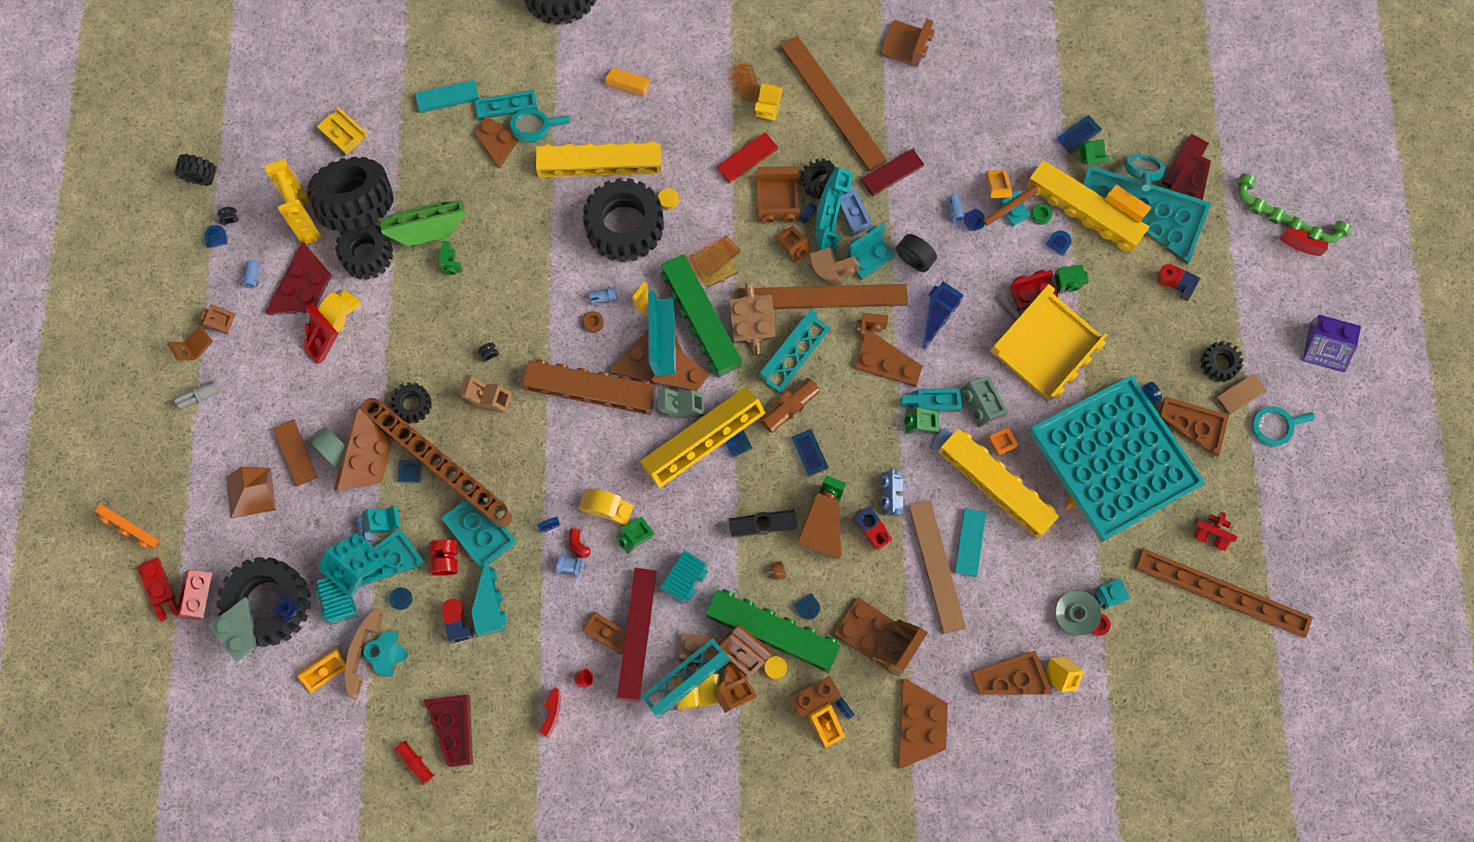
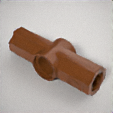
[760,377,820,433]

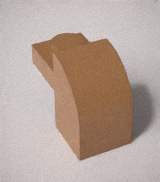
[810,247,860,285]
[459,375,512,413]

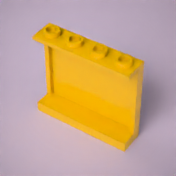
[990,284,1108,401]

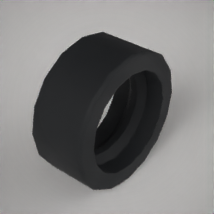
[896,234,937,272]

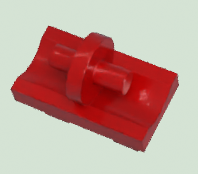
[1193,511,1238,551]

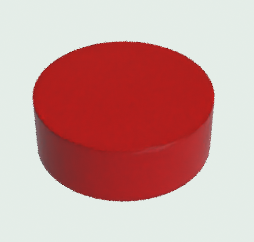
[1091,613,1111,636]

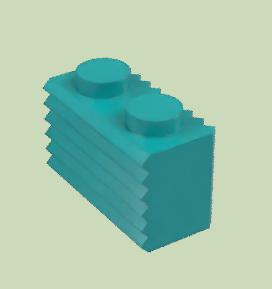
[660,550,709,604]
[315,577,358,625]

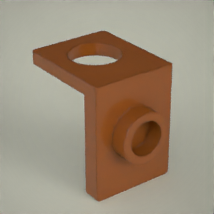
[167,326,213,360]

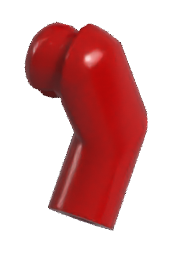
[568,528,591,558]

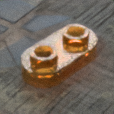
[734,63,760,101]

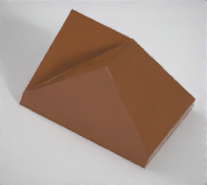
[227,467,276,518]

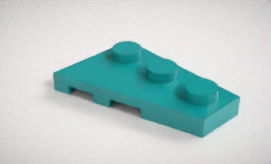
[359,528,426,588]

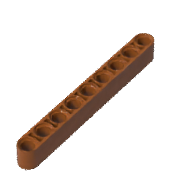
[362,398,512,527]

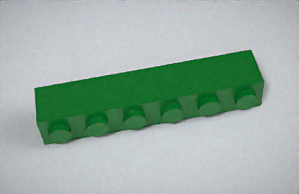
[660,254,742,377]
[706,589,841,673]

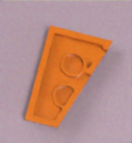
[95,504,161,549]

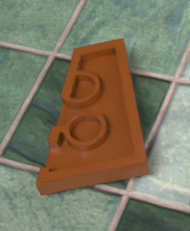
[1159,397,1229,457]
[971,651,1052,695]

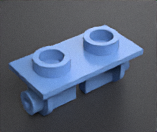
[880,469,903,516]

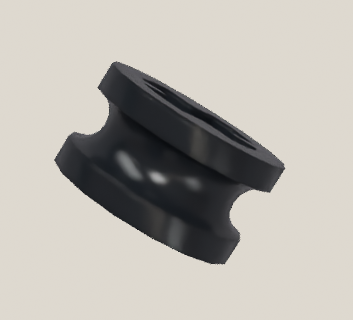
[217,207,238,225]
[477,342,499,362]

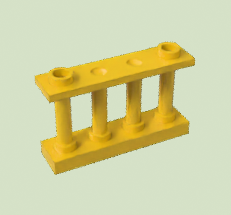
[264,158,322,244]

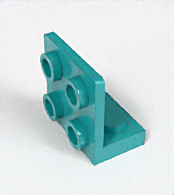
[847,223,895,280]
[318,533,387,597]

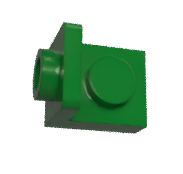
[439,241,463,275]
[904,408,939,434]
[819,475,847,502]
[616,517,655,554]

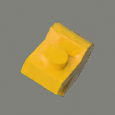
[755,83,783,121]
[318,290,361,332]
[578,489,634,526]

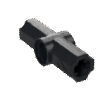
[729,509,797,538]

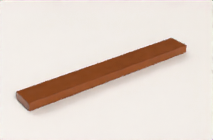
[780,36,886,171]
[738,284,908,309]
[1134,548,1313,638]

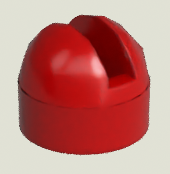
[574,668,594,688]

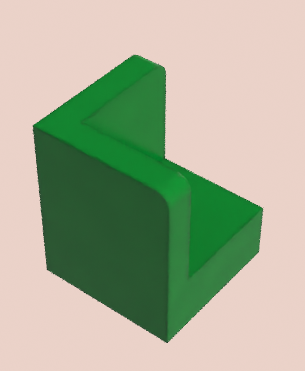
[1079,139,1111,164]

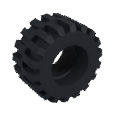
[335,224,393,280]

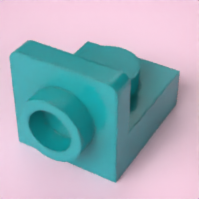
[999,191,1031,227]
[362,506,400,533]
[1094,578,1130,609]

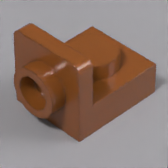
[776,226,811,263]
[199,304,236,334]
[856,313,888,339]

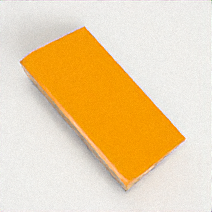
[605,67,651,97]
[297,646,346,694]

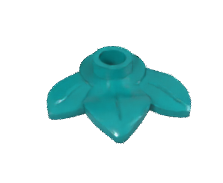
[363,631,409,677]

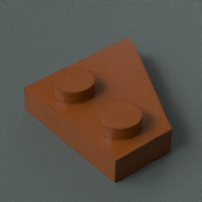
[475,116,519,168]
[713,661,757,713]

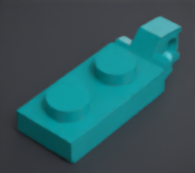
[900,388,962,412]

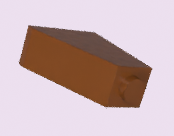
[798,491,842,560]

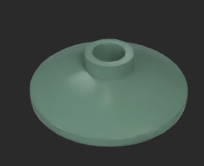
[1055,591,1101,636]

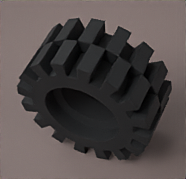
[174,154,217,186]
[800,158,835,199]
[1200,341,1243,382]
[390,382,432,424]

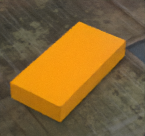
[985,170,1012,198]
[1105,184,1151,223]

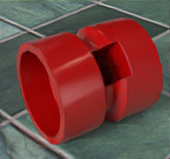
[428,539,458,576]

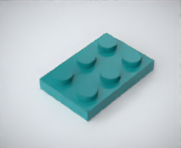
[441,499,518,570]

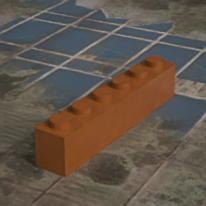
[523,359,656,415]

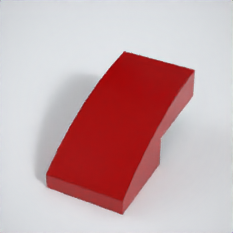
[1280,228,1328,256]
[539,687,561,738]

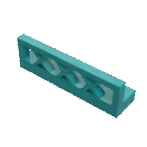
[648,290,676,376]
[760,309,831,393]
[641,638,730,719]

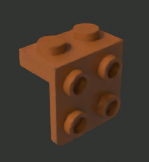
[881,19,935,67]

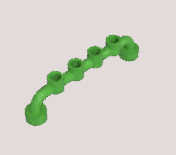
[1237,173,1352,243]

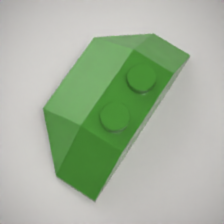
[380,200,465,246]

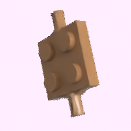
[729,282,777,355]

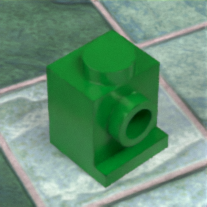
[1054,264,1089,294]

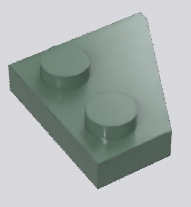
[209,597,257,662]

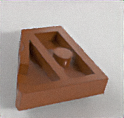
[650,348,710,391]

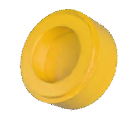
[658,188,679,210]
[764,656,787,680]

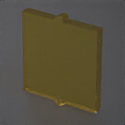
[690,241,738,288]

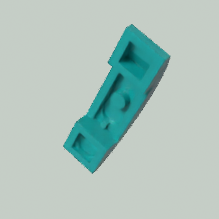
[815,167,853,254]

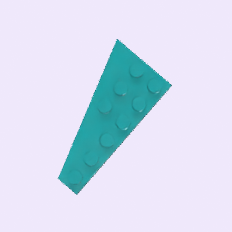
[1083,165,1211,263]

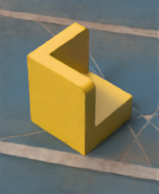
[1045,657,1084,692]

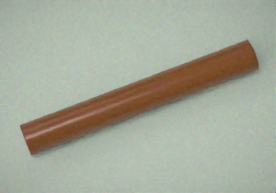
[983,185,1039,226]

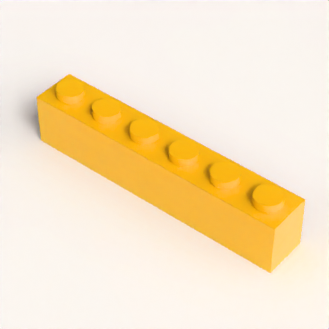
[536,141,662,177]
[1027,160,1149,253]
[640,387,765,488]
[938,428,1059,539]

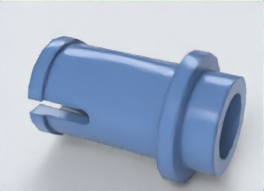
[947,194,966,222]
[241,260,260,288]
[589,286,617,305]
[354,515,374,542]

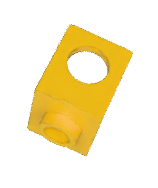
[632,281,660,315]

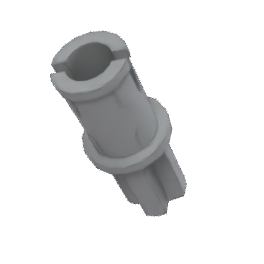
[174,381,220,408]

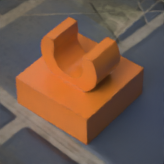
[988,427,1019,457]

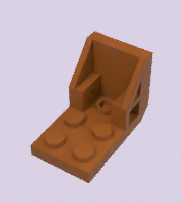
[834,597,928,677]

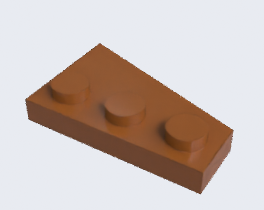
[855,329,922,387]

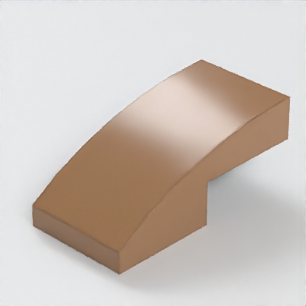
[1217,373,1267,415]

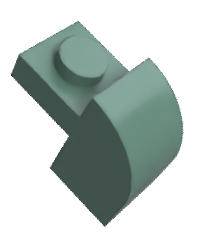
[657,388,705,418]
[309,427,345,471]

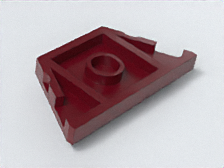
[265,242,332,315]

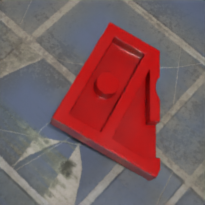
[304,304,339,364]

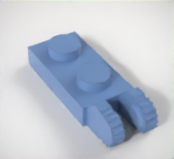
[840,184,873,235]

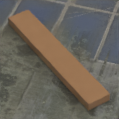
[909,500,966,634]

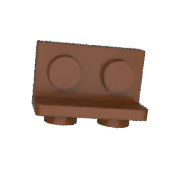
[790,675,841,718]

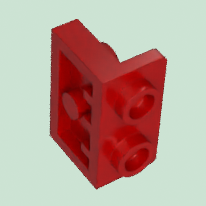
[1009,270,1059,311]

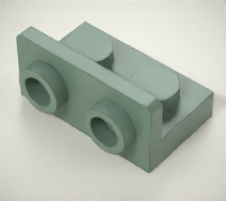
[961,376,1009,427]

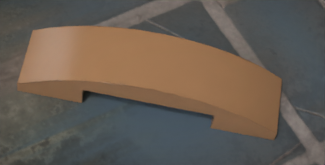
[345,608,385,700]

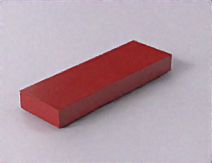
[717,132,778,184]

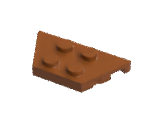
[609,330,682,385]
[334,409,392,491]
[898,678,948,768]

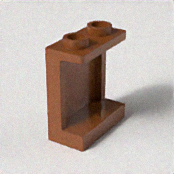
[756,166,800,223]

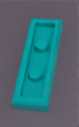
[415,80,479,113]
[474,90,538,120]
[954,508,987,577]

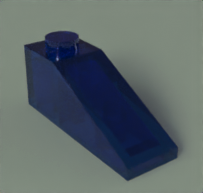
[922,281,964,350]

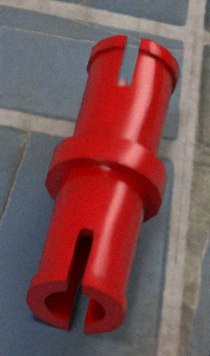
[394,740,435,785]

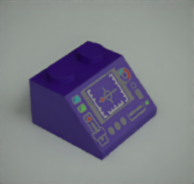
[1303,315,1361,372]

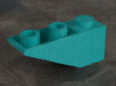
[471,563,508,637]

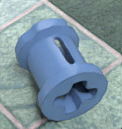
[556,554,583,578]

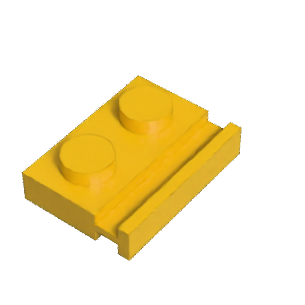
[317,107,368,155]

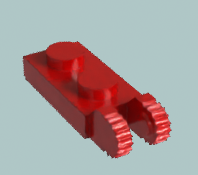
[136,557,178,622]

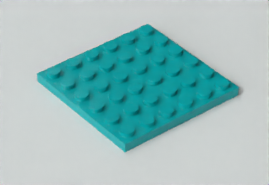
[1028,375,1205,543]

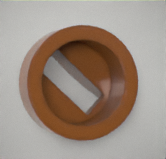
[769,561,786,580]

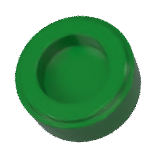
[1031,204,1052,225]

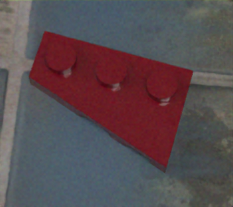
[1170,151,1211,200]
[423,694,473,767]

